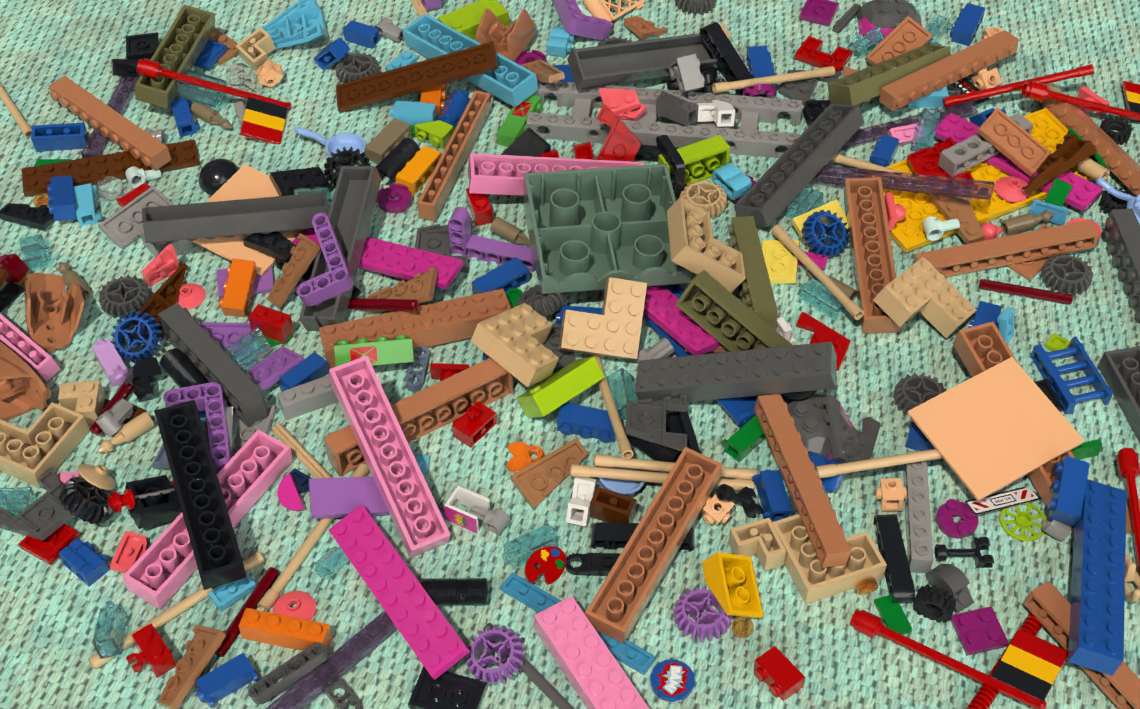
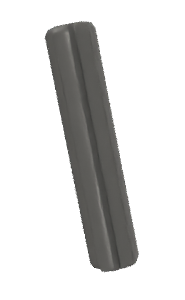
[832,3,861,33]

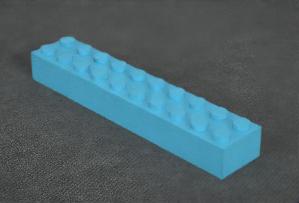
[402,14,539,107]

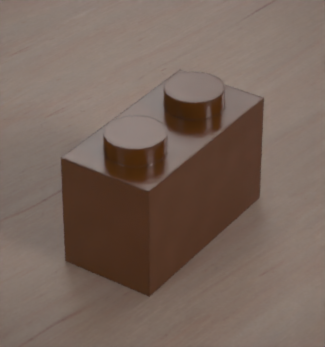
[590,487,637,523]

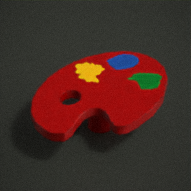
[524,546,566,584]

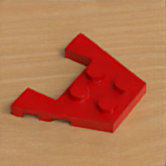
[593,105,642,162]
[906,137,975,188]
[796,312,851,371]

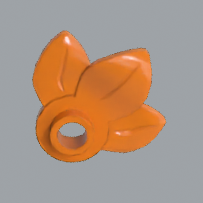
[507,442,544,472]

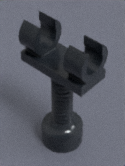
[716,484,764,518]
[934,537,994,568]

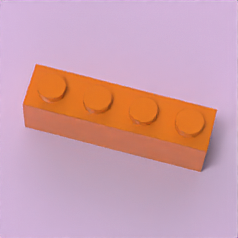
[239,608,332,651]

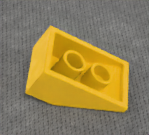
[702,552,764,618]

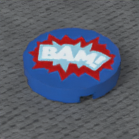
[650,659,695,702]

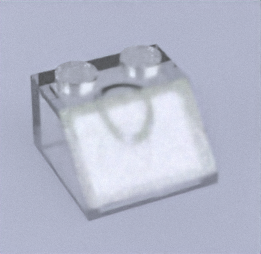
[226,63,262,100]

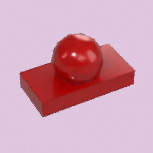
[430,363,470,381]

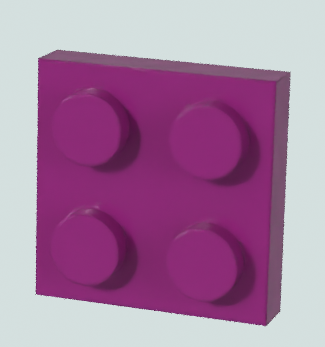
[799,0,839,26]
[951,606,1009,656]

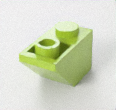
[414,120,454,149]

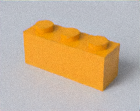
[395,146,442,195]

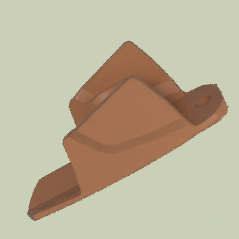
[476,9,537,62]
[25,273,84,352]
[0,342,51,421]

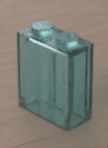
[176,70,227,108]

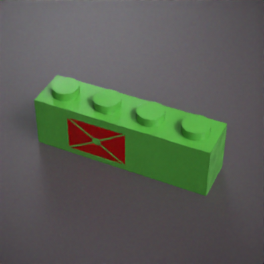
[497,94,543,147]
[333,335,414,367]

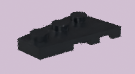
[0,203,54,230]
[243,231,296,261]

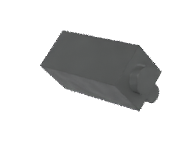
[656,91,699,126]

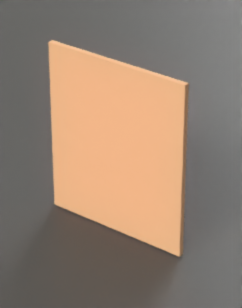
[192,164,300,276]
[907,357,1085,501]

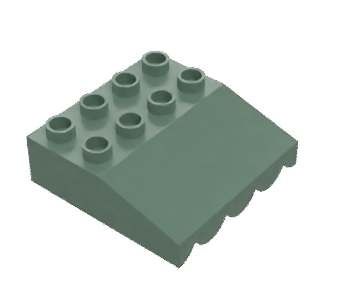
[524,164,692,294]

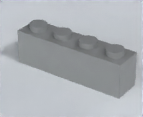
[277,375,339,421]

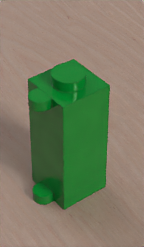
[721,415,766,462]

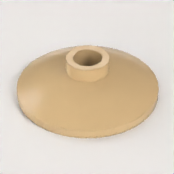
[78,464,116,490]

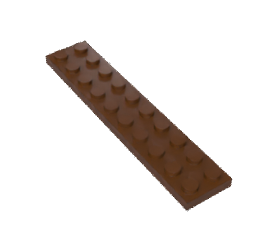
[336,41,499,113]
[21,140,200,197]

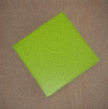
[1044,333,1071,351]

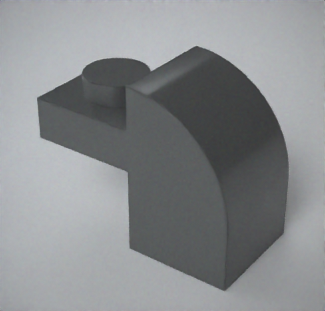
[925,564,974,613]

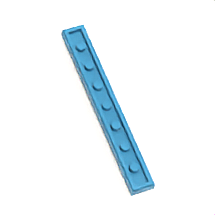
[500,572,656,675]

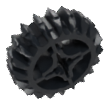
[324,147,371,187]
[59,477,114,525]

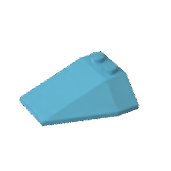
[262,0,328,49]

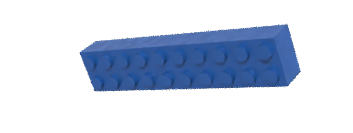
[1068,479,1127,676]

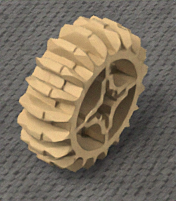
[680,179,727,220]

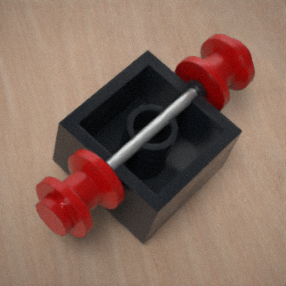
[108,475,181,529]

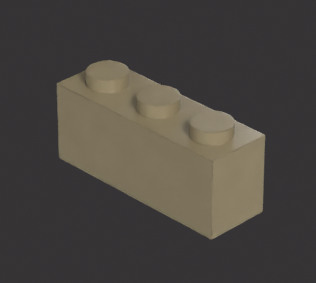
[365,118,412,164]

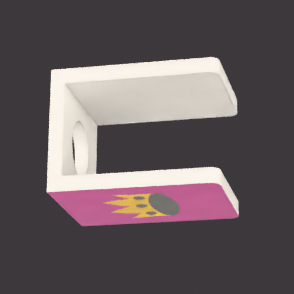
[444,486,490,533]

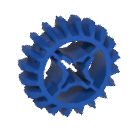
[801,210,850,258]
[110,311,163,363]

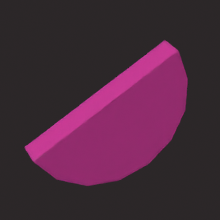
[277,473,306,512]

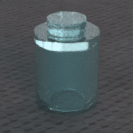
[315,546,348,579]

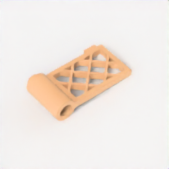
[583,0,645,23]

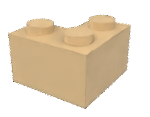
[236,27,276,72]
[58,380,106,426]
[729,518,786,571]

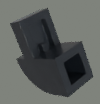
[125,357,162,402]

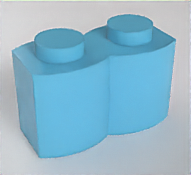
[547,27,575,57]
[712,163,752,200]

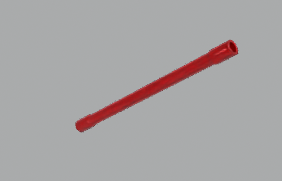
[943,64,1094,108]

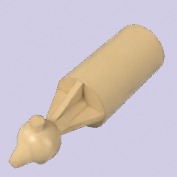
[1076,157,1110,181]
[98,412,155,453]

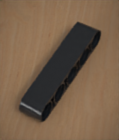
[700,22,754,95]
[873,514,915,603]
[591,522,694,552]

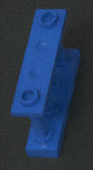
[1031,336,1112,415]

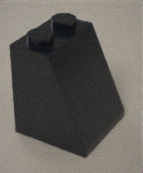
[501,127,551,157]

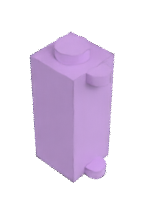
[92,338,128,387]

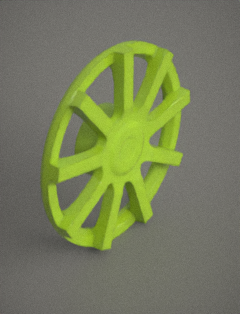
[999,503,1046,541]

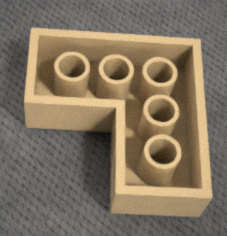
[667,197,746,293]
[873,257,977,338]
[558,277,647,361]
[471,303,559,387]
[0,402,90,488]
[772,514,887,604]

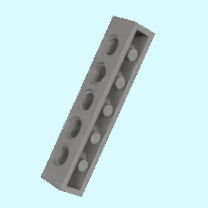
[938,113,1033,177]
[903,461,933,573]

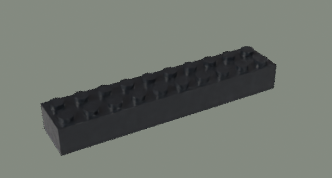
[154,400,247,590]

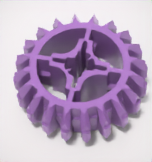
[673,585,732,643]
[465,624,525,686]

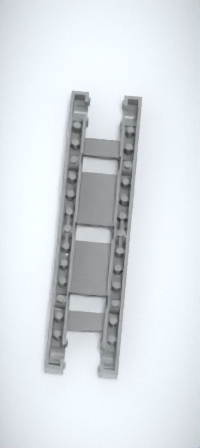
[526,80,802,158]

